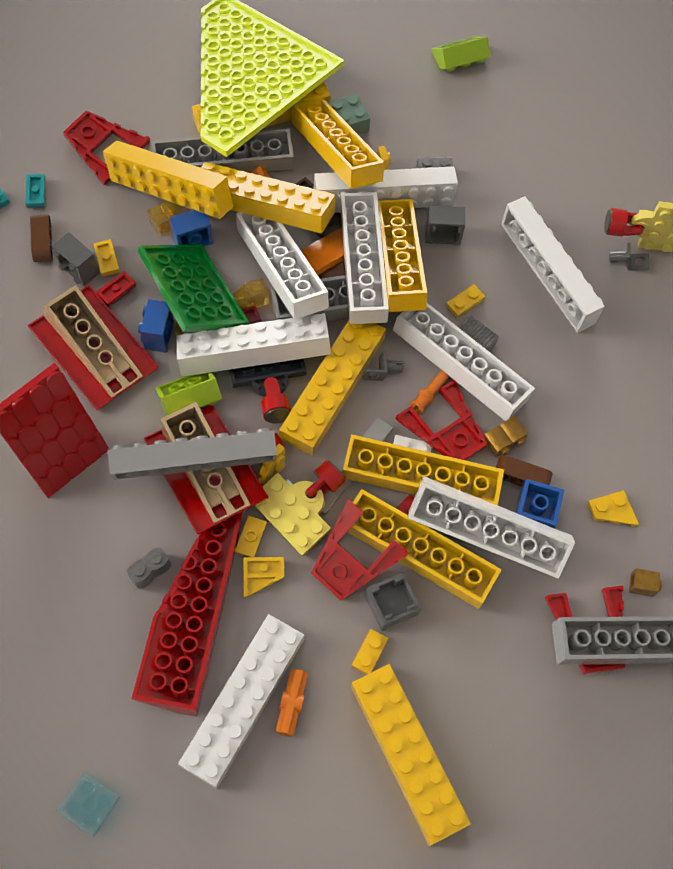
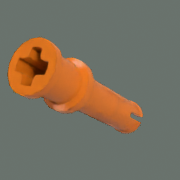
[409,370,450,415]

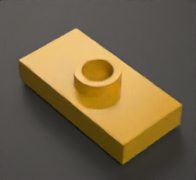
[235,515,267,557]

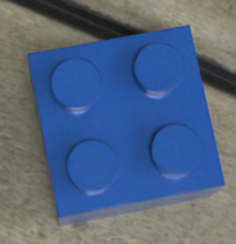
[169,210,213,247]
[138,299,174,353]
[515,479,564,528]

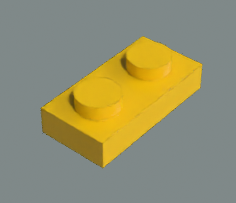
[93,239,120,277]
[446,284,486,319]
[351,629,389,675]

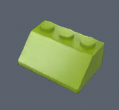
[431,36,491,72]
[155,372,223,415]

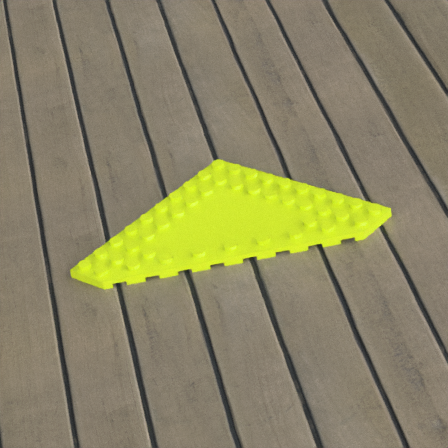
[201,0,344,157]

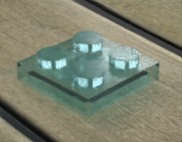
[57,772,120,837]

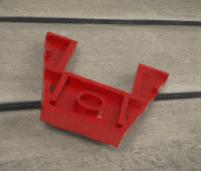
[63,110,150,186]
[395,380,488,461]
[311,499,410,601]
[545,585,625,675]

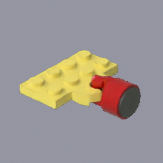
[604,201,673,252]
[255,460,346,557]

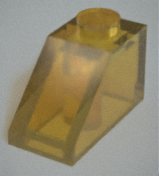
[147,201,181,236]
[232,278,269,309]

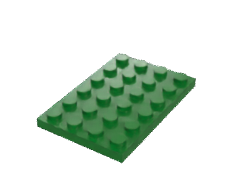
[137,244,249,333]

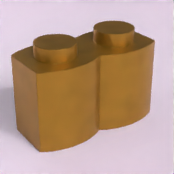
[484,416,529,457]

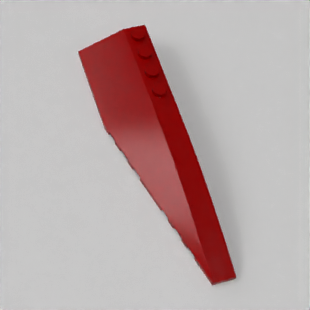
[131,511,244,717]

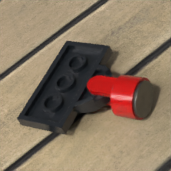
[229,359,307,423]

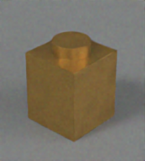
[629,568,662,597]

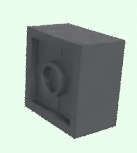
[425,205,465,245]
[52,232,100,287]
[365,573,421,631]

